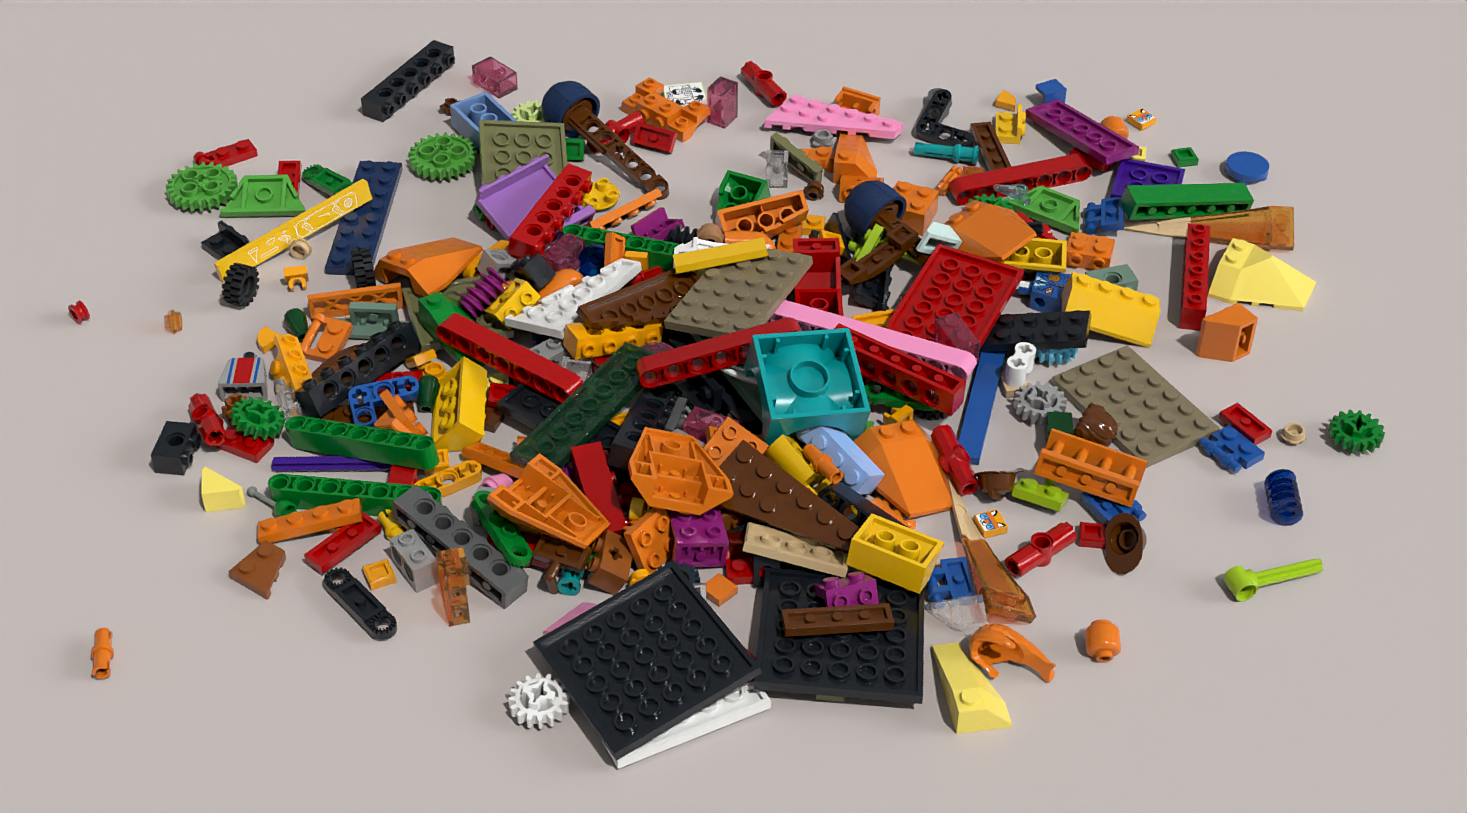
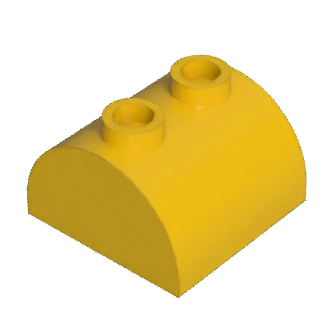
[765,434,825,487]

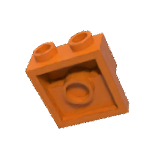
[1066,232,1115,270]

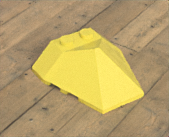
[1208,238,1316,311]

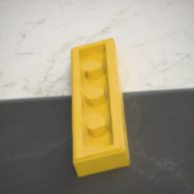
[673,237,768,274]

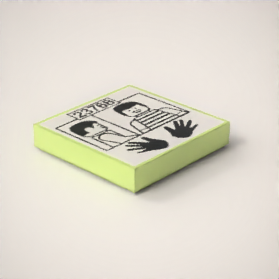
[662,82,709,107]

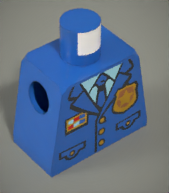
[1018,272,1071,313]

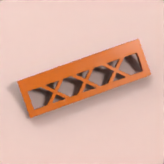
[307,283,404,318]

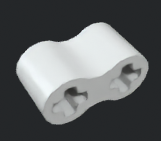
[1004,342,1036,388]

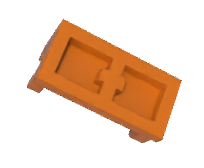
[834,86,881,116]

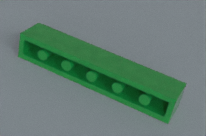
[1120,183,1254,220]

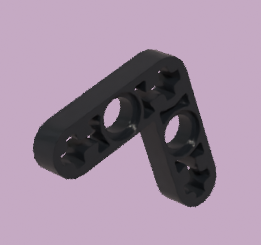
[916,89,973,148]

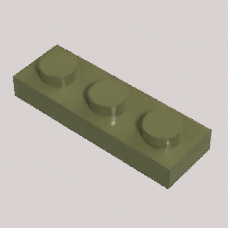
[770,132,823,182]

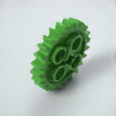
[408,132,478,181]
[166,162,238,212]

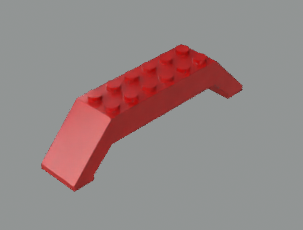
[793,238,844,316]

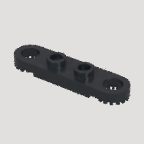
[324,567,397,640]

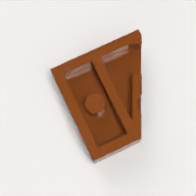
[228,540,286,600]

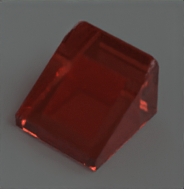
[726,531,751,559]

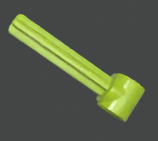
[1223,558,1323,601]

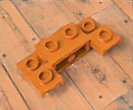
[622,77,710,143]

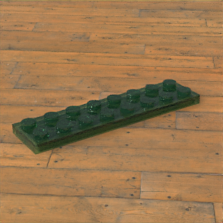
[510,342,656,468]

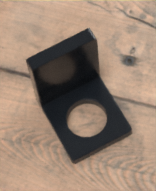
[751,553,780,587]

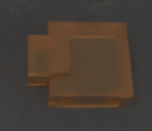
[436,547,471,627]

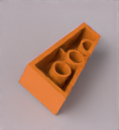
[715,190,809,238]

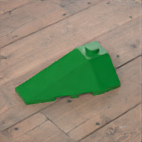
[715,170,771,224]
[418,291,486,367]

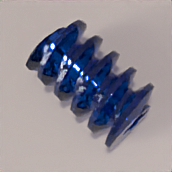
[1264,469,1303,526]

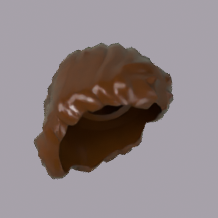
[1073,403,1118,447]

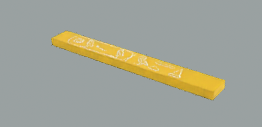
[214,179,372,283]

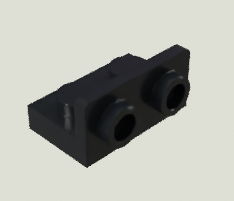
[201,220,250,260]
[676,373,723,417]

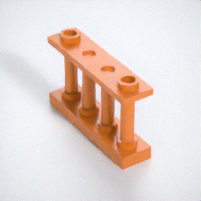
[1034,428,1148,508]

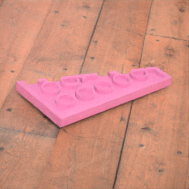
[764,95,904,139]

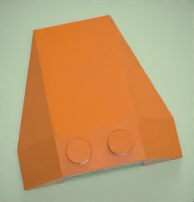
[944,200,1037,261]
[374,237,483,297]
[853,420,953,518]
[628,427,733,515]
[487,453,611,549]

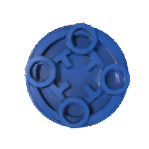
[1225,151,1269,185]

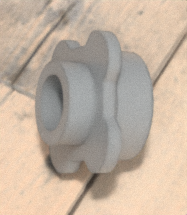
[812,129,833,147]

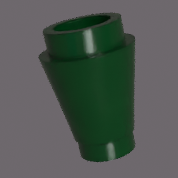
[284,308,309,343]
[418,375,441,413]

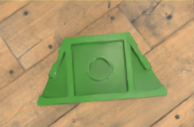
[220,175,306,217]
[1003,185,1080,234]

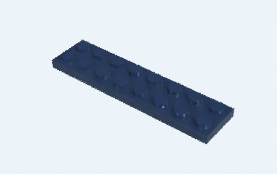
[325,160,403,276]

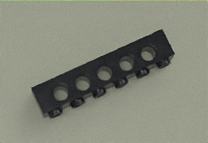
[361,40,455,122]
[294,321,420,417]
[607,384,679,471]

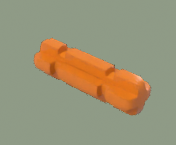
[936,165,962,196]

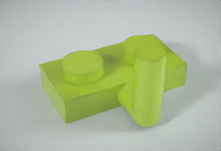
[848,224,884,261]
[1012,478,1069,512]

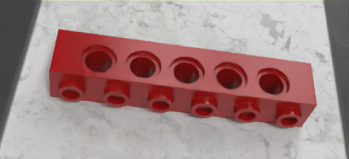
[508,163,593,259]
[1179,223,1210,331]
[834,323,966,416]

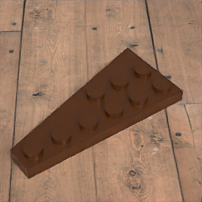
[576,268,699,329]
[716,440,860,554]

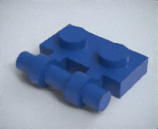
[1084,197,1124,235]
[1199,425,1265,473]
[1081,492,1147,527]
[926,557,979,609]

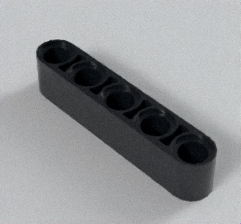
[818,482,909,528]

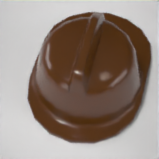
[974,470,1024,500]
[1105,513,1147,574]

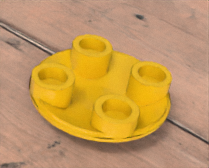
[581,178,620,210]

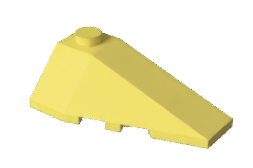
[932,642,1012,734]

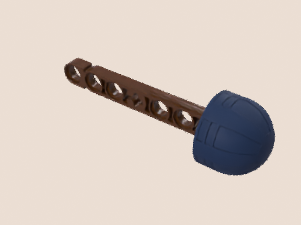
[541,81,670,200]
[844,180,931,267]

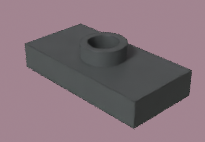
[664,397,687,432]

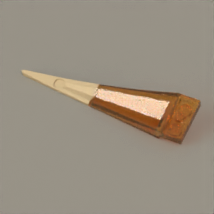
[1124,206,1294,251]
[947,477,1036,624]

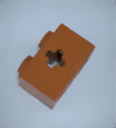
[587,529,632,595]

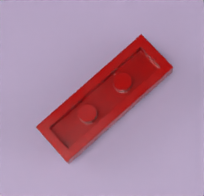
[304,512,382,574]

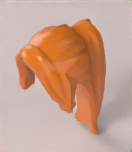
[968,623,1056,683]

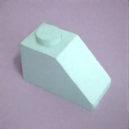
[916,222,963,254]

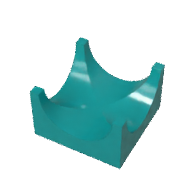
[744,328,871,447]

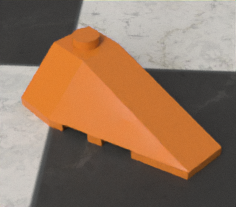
[833,131,877,184]

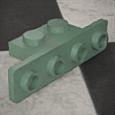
[333,302,413,339]

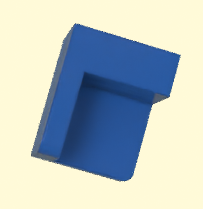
[1035,79,1067,104]

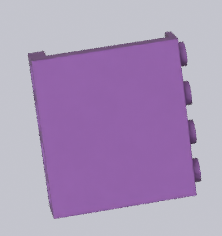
[475,154,596,248]

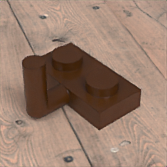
[532,534,592,594]

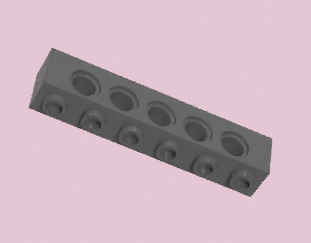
[393,485,529,609]

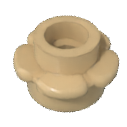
[290,238,312,260]
[1281,423,1306,445]

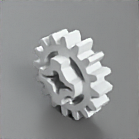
[508,673,570,729]

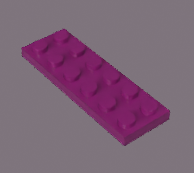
[1026,99,1139,165]

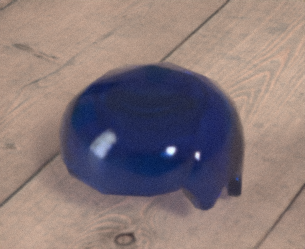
[578,243,605,277]

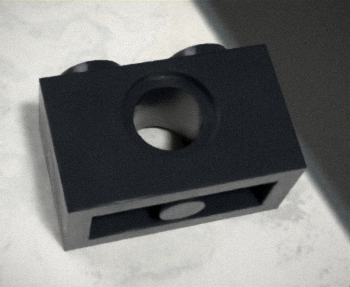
[506,253,556,291]
[151,421,201,476]

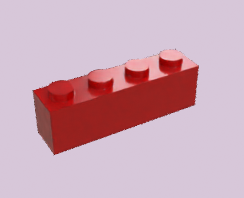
[570,441,630,538]

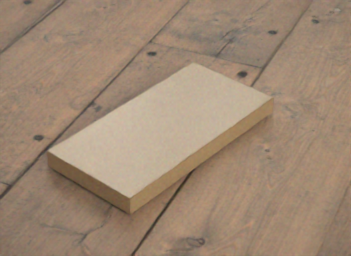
[742,522,848,578]

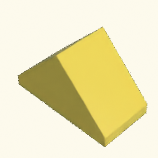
[201,466,246,512]

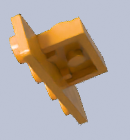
[270,334,312,401]

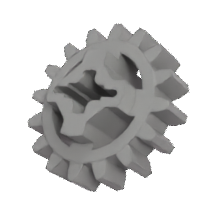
[1013,381,1067,425]

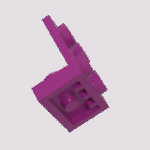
[669,509,729,567]

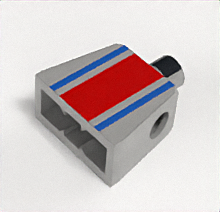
[218,352,268,402]

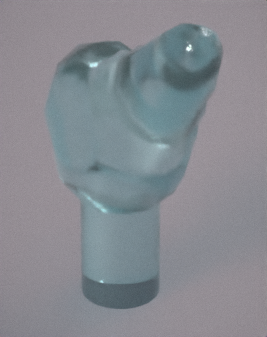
[993,184,1031,206]

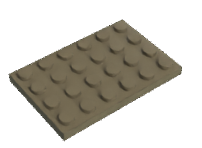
[664,242,813,338]
[1051,345,1220,468]

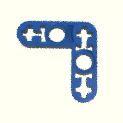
[348,376,419,427]

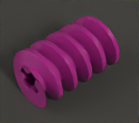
[459,267,509,319]

